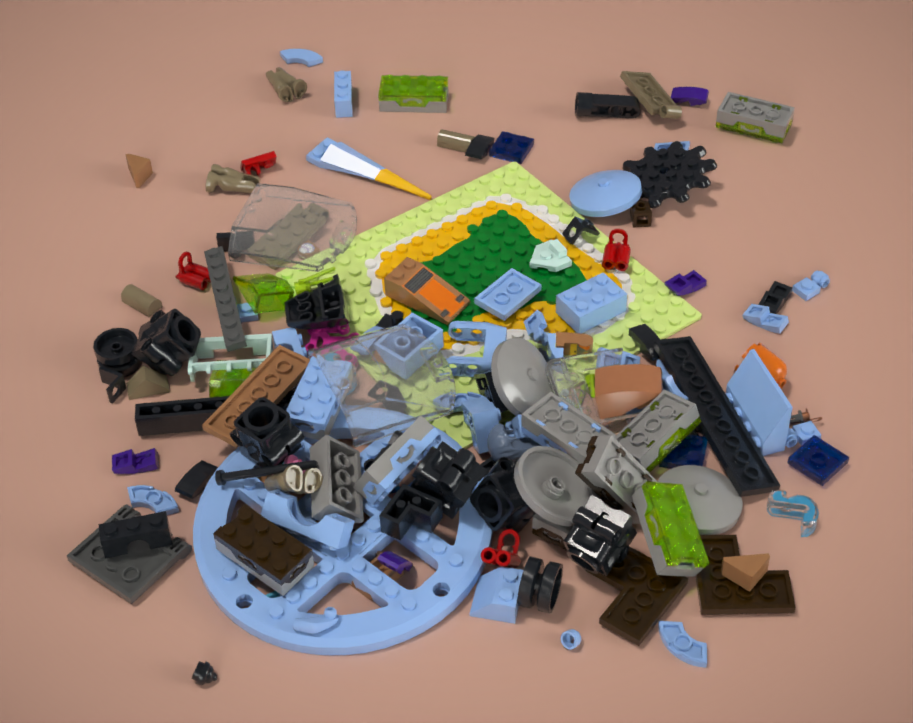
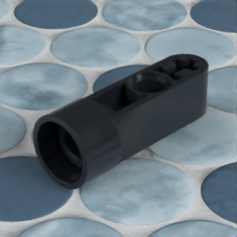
[575,92,640,118]

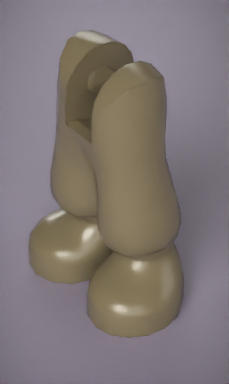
[266,67,307,102]
[206,164,261,194]
[264,465,323,494]

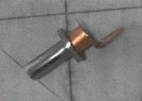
[790,408,822,423]

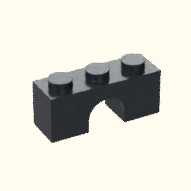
[98,511,173,558]

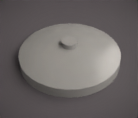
[491,337,554,416]
[514,446,596,526]
[658,465,743,535]

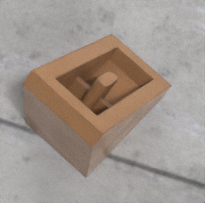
[125,154,153,188]
[721,553,770,592]

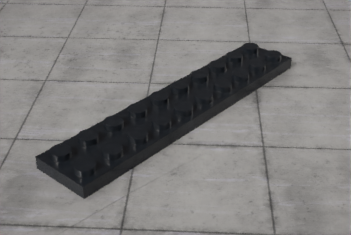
[653,336,781,497]

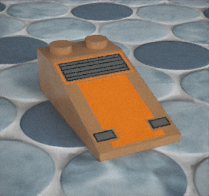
[384,257,470,325]

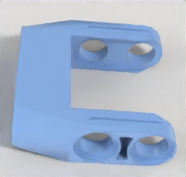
[443,321,507,377]

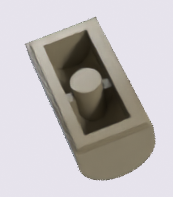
[437,129,475,152]
[121,284,163,317]

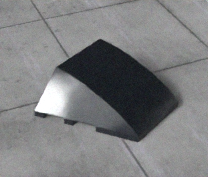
[284,274,350,329]

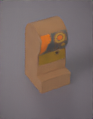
[556,332,593,358]

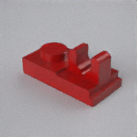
[240,151,277,176]

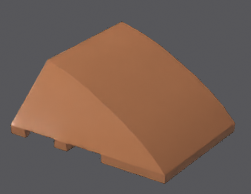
[595,364,663,427]

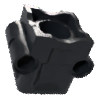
[131,309,201,376]
[229,397,305,467]
[410,441,488,519]
[470,457,536,533]
[563,495,637,576]

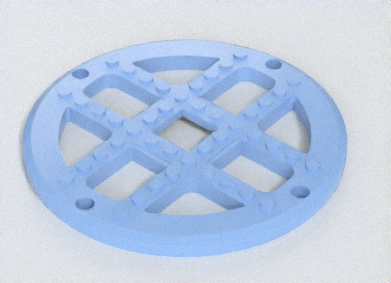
[193,406,493,655]

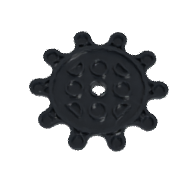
[622,141,717,208]

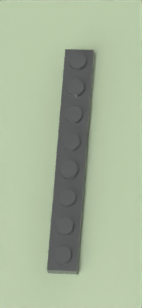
[204,246,247,352]

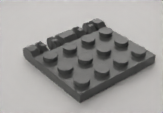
[67,504,192,604]

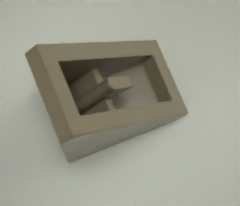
[126,365,169,400]

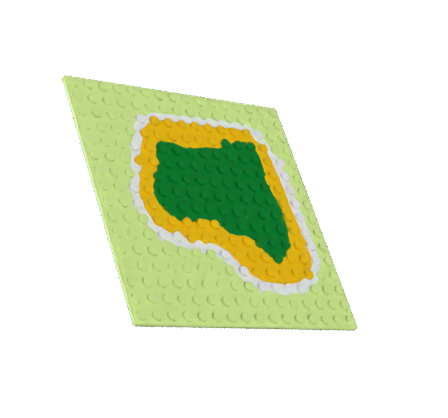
[275,162,702,449]

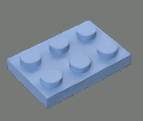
[474,268,542,321]

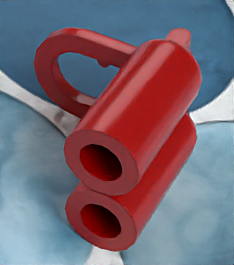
[602,229,631,271]
[175,251,211,291]
[481,529,521,568]

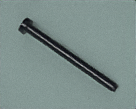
[215,460,318,486]

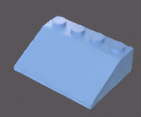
[725,349,793,456]

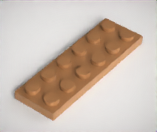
[202,345,310,448]

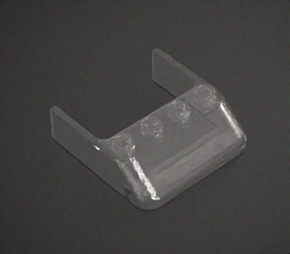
[545,348,639,434]

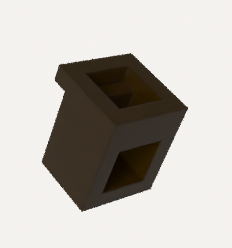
[630,199,652,228]

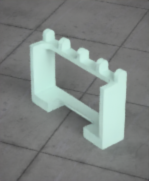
[188,333,274,382]

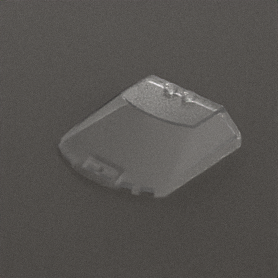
[228,183,357,272]
[308,324,456,447]

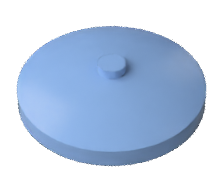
[569,170,642,217]

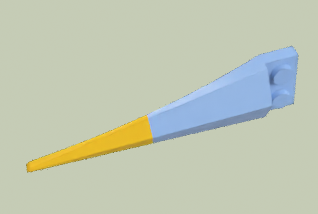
[306,137,432,200]

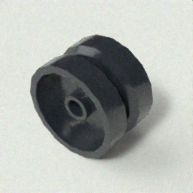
[93,328,142,377]
[518,556,563,614]

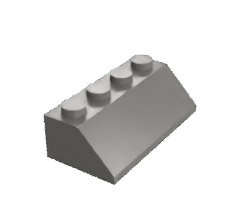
[310,435,364,523]

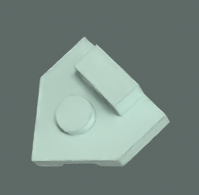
[530,239,572,272]

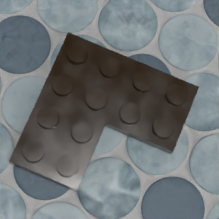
[691,535,796,615]
[585,546,688,646]

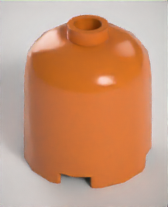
[734,342,787,389]

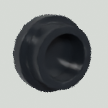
[191,661,217,685]

